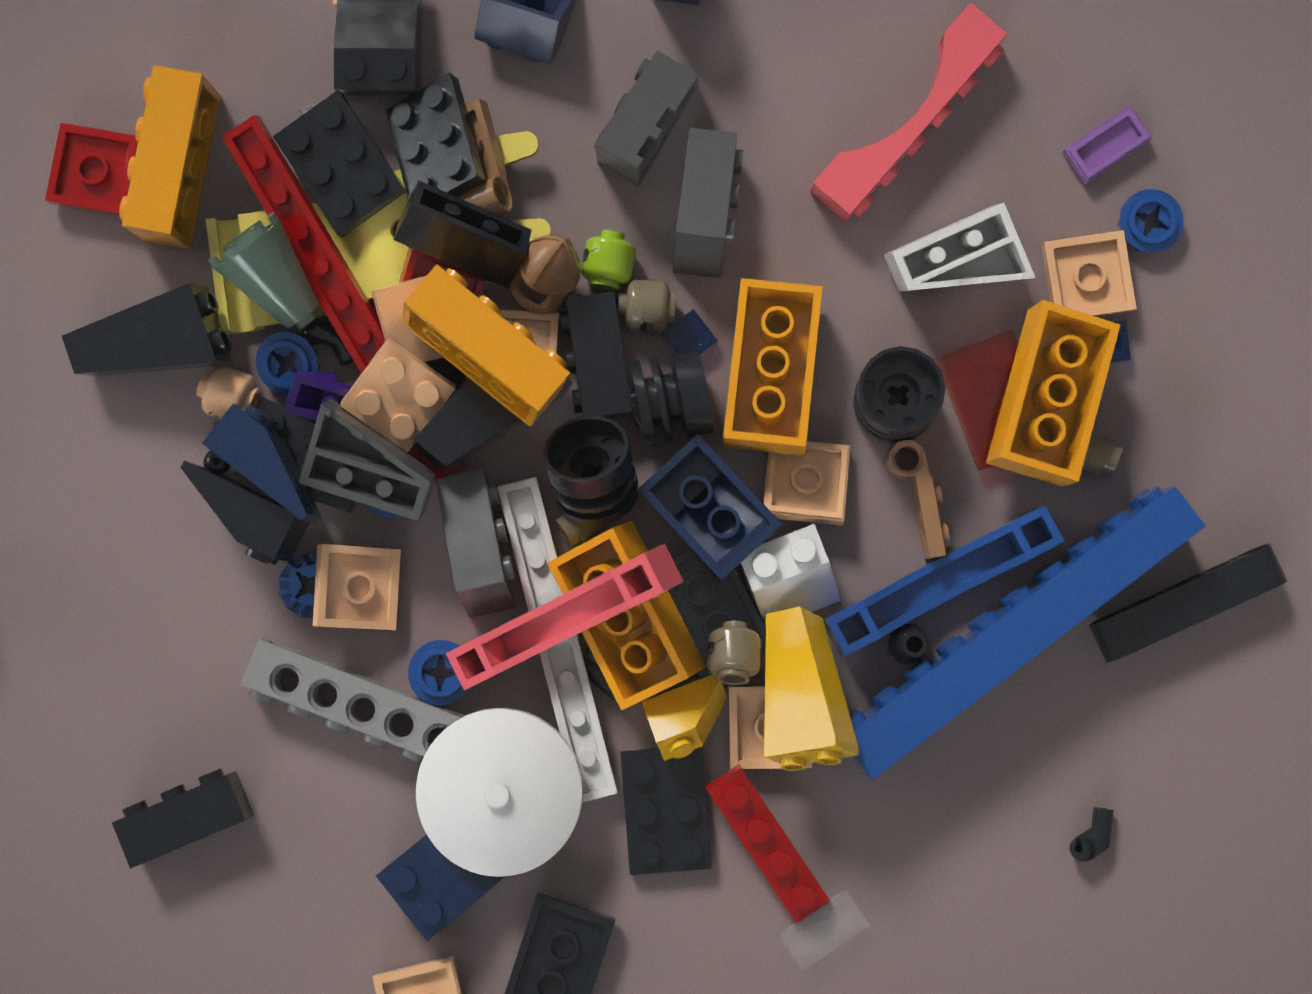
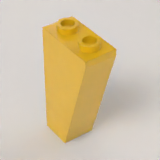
[764,607,859,771]

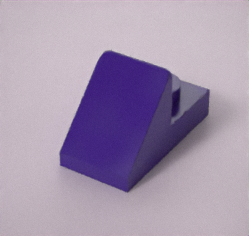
[284,371,352,421]

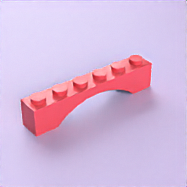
[810,2,1008,222]
[446,543,684,690]

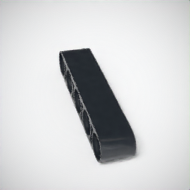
[1089,543,1288,663]

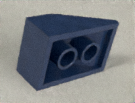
[202,403,322,524]
[637,434,782,581]
[376,834,505,941]

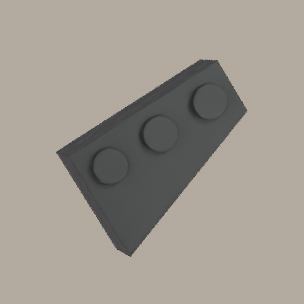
[594,50,699,187]
[672,127,744,278]
[299,398,437,521]
[435,469,517,618]

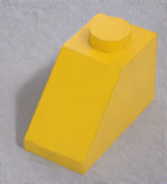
[642,674,727,761]

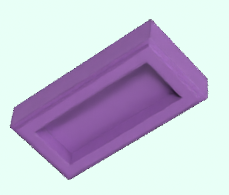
[1062,105,1153,185]

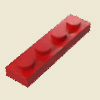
[705,764,830,924]

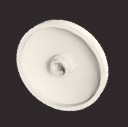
[416,708,583,877]

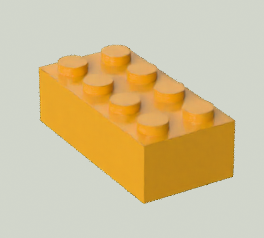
[119,65,221,250]
[402,264,570,428]
[723,278,823,456]
[986,300,1120,487]
[547,520,707,711]

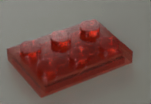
[935,330,1018,471]

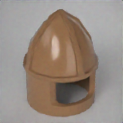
[510,235,581,315]

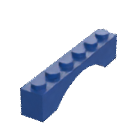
[823,505,1065,657]

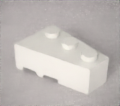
[884,203,1036,292]

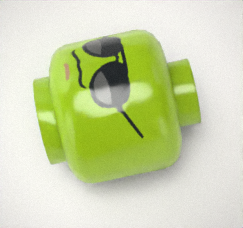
[580,230,636,291]

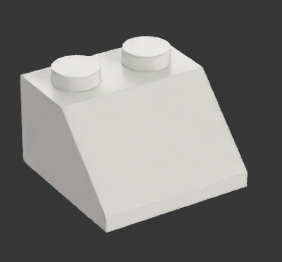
[739,524,841,627]

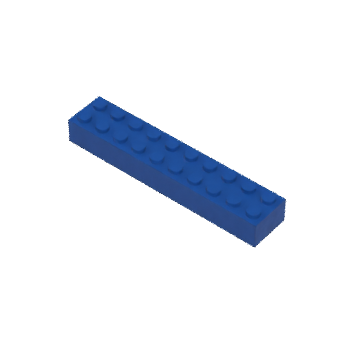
[850,486,1206,780]

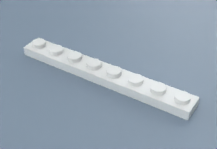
[497,477,618,803]

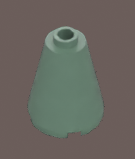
[208,212,319,330]

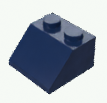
[474,0,576,64]

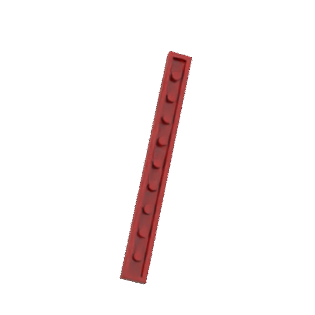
[221,115,465,484]

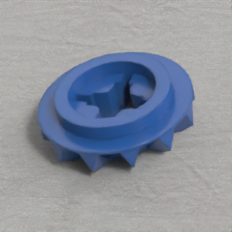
[1117,189,1184,254]
[256,330,321,395]
[279,553,317,618]
[408,640,469,705]

